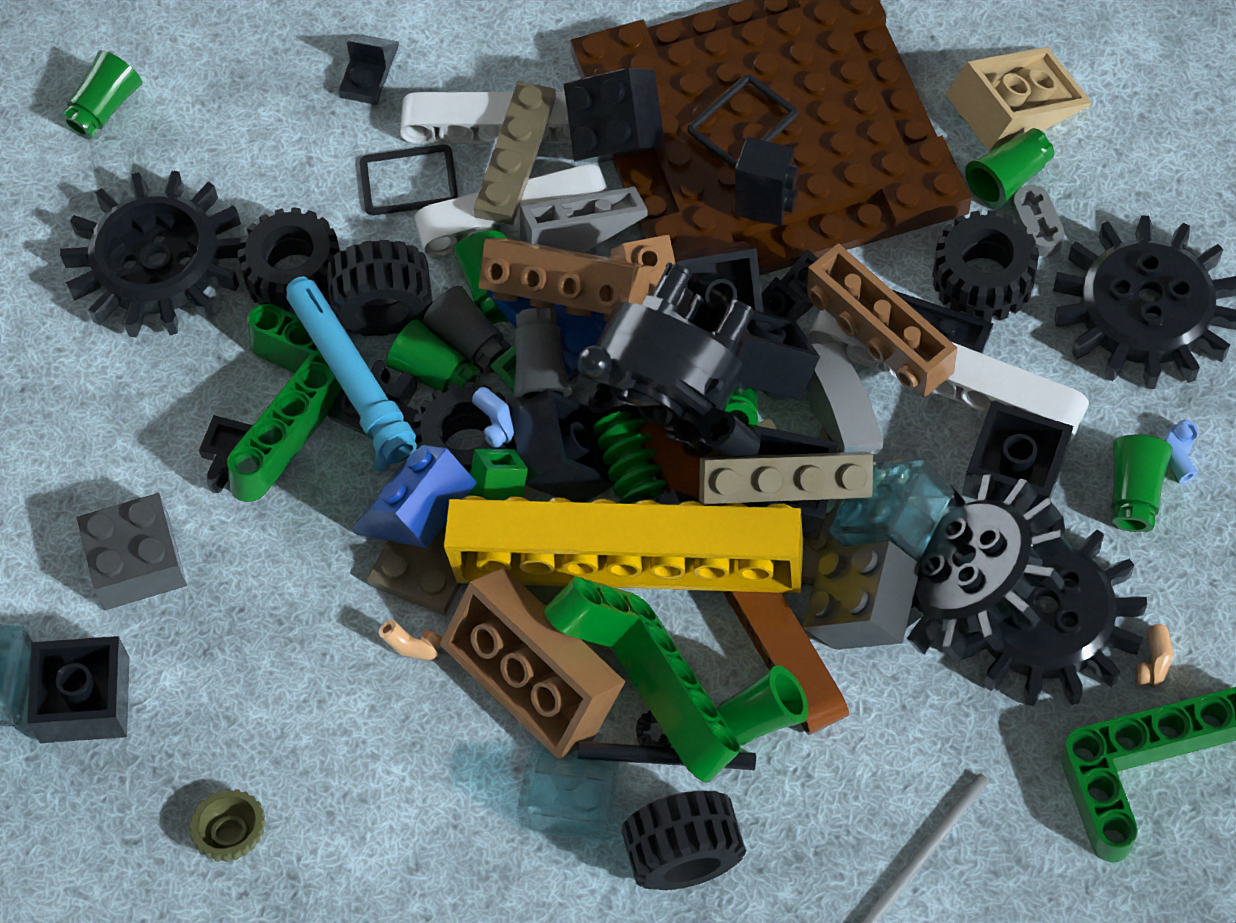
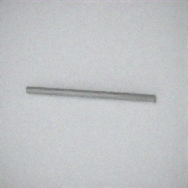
[860,773,989,923]

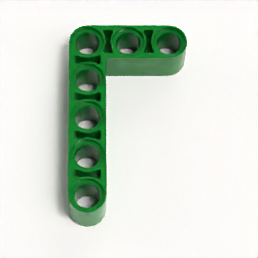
[227,304,342,502]
[544,577,741,783]
[1061,687,1236,862]

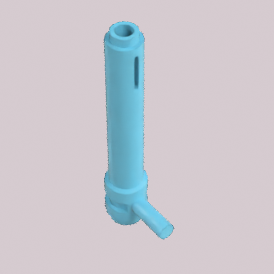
[286,276,417,472]

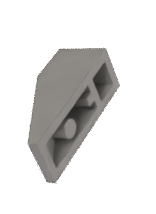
[520,186,648,253]

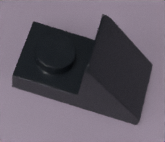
[338,35,399,105]

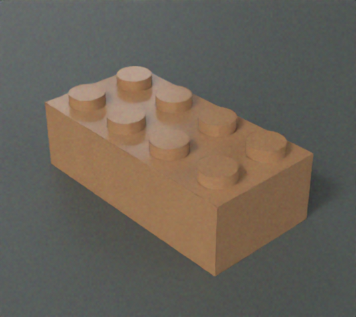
[439,568,626,760]

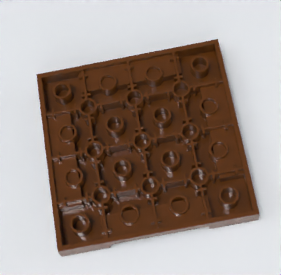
[570,0,971,276]

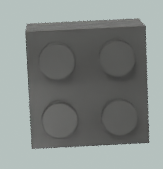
[76,493,187,611]
[803,541,921,650]

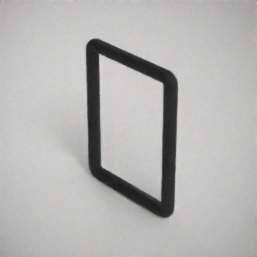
[687,75,799,168]
[360,144,458,216]

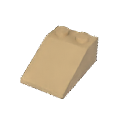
[946,47,1092,151]

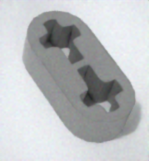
[1012,185,1064,257]

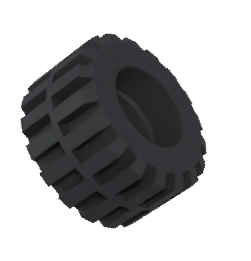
[238,207,340,315]
[932,210,1039,322]
[327,240,433,336]
[412,382,518,474]
[621,791,746,890]

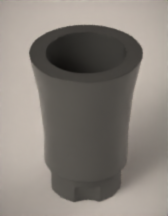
[422,286,512,376]
[513,308,572,402]

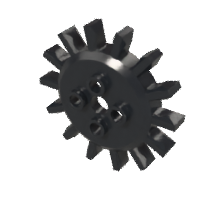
[60,170,241,338]
[1053,215,1236,389]
[894,475,1072,660]
[959,518,1148,706]

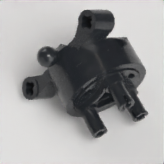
[577,262,760,458]

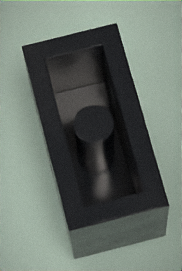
[735,137,799,226]

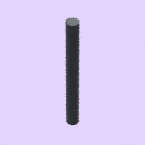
[577,741,756,770]

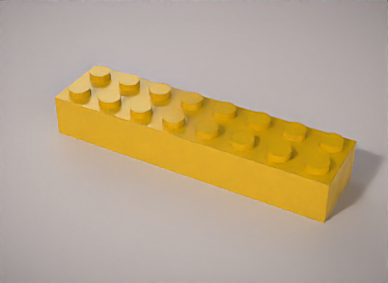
[444,496,803,593]

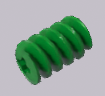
[592,411,668,504]

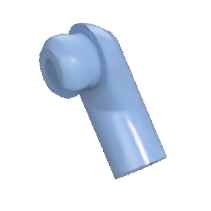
[472,387,514,448]
[1164,419,1198,483]

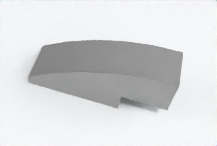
[806,341,883,453]

